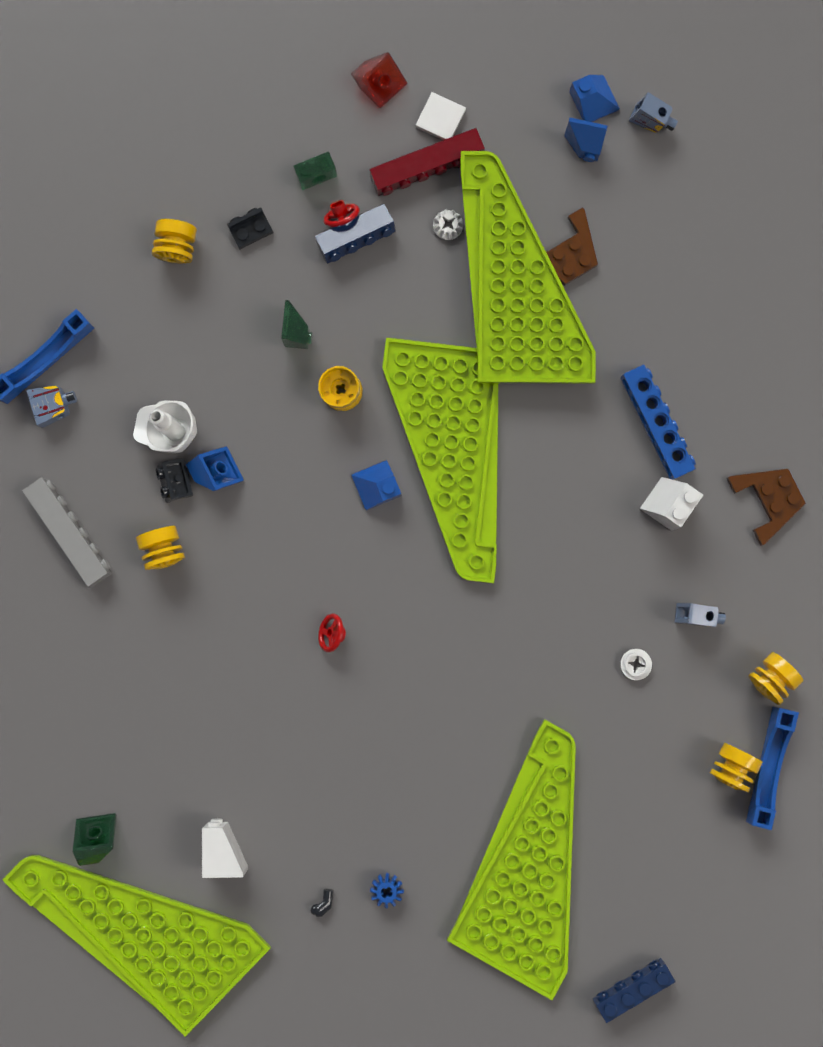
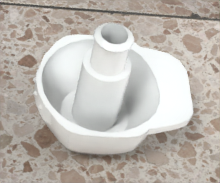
[133,400,197,453]

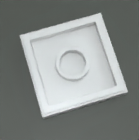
[416,92,466,140]

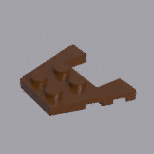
[546,207,598,286]
[726,469,806,546]

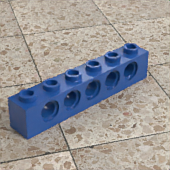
[620,364,696,480]

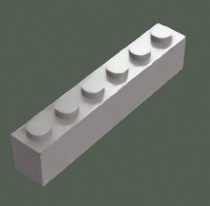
[22,477,112,587]

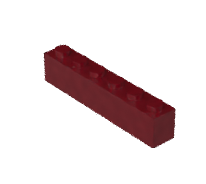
[369,128,485,196]

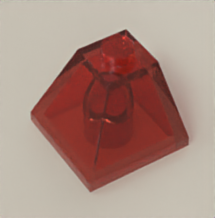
[351,52,408,109]

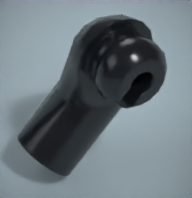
[311,889,334,917]

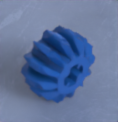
[370,873,404,909]

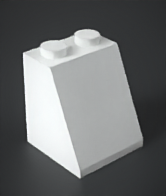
[640,477,703,531]
[202,818,248,878]

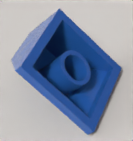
[569,75,620,122]
[564,118,608,162]
[186,446,244,491]
[351,460,402,510]

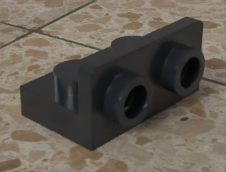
[227,207,273,250]
[156,458,193,503]

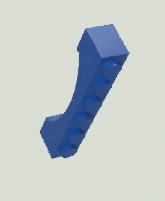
[0,309,95,404]
[746,706,799,830]

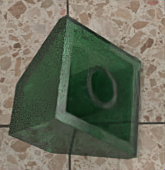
[281,300,313,349]
[72,813,116,866]

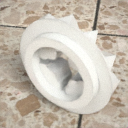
[433,209,463,240]
[620,649,652,680]

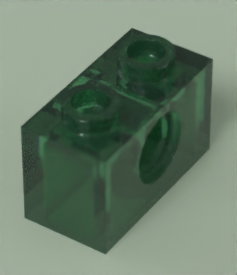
[293,151,337,190]

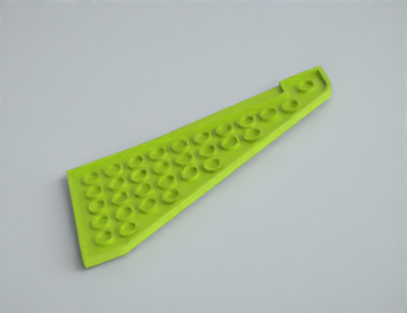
[461,151,596,384]
[382,337,498,584]
[447,719,576,1000]
[2,855,271,1037]

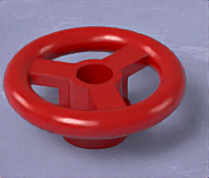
[323,200,360,227]
[318,613,346,652]

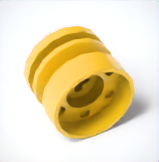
[151,219,197,264]
[318,366,363,411]
[136,526,185,570]
[748,652,803,705]
[710,743,763,792]

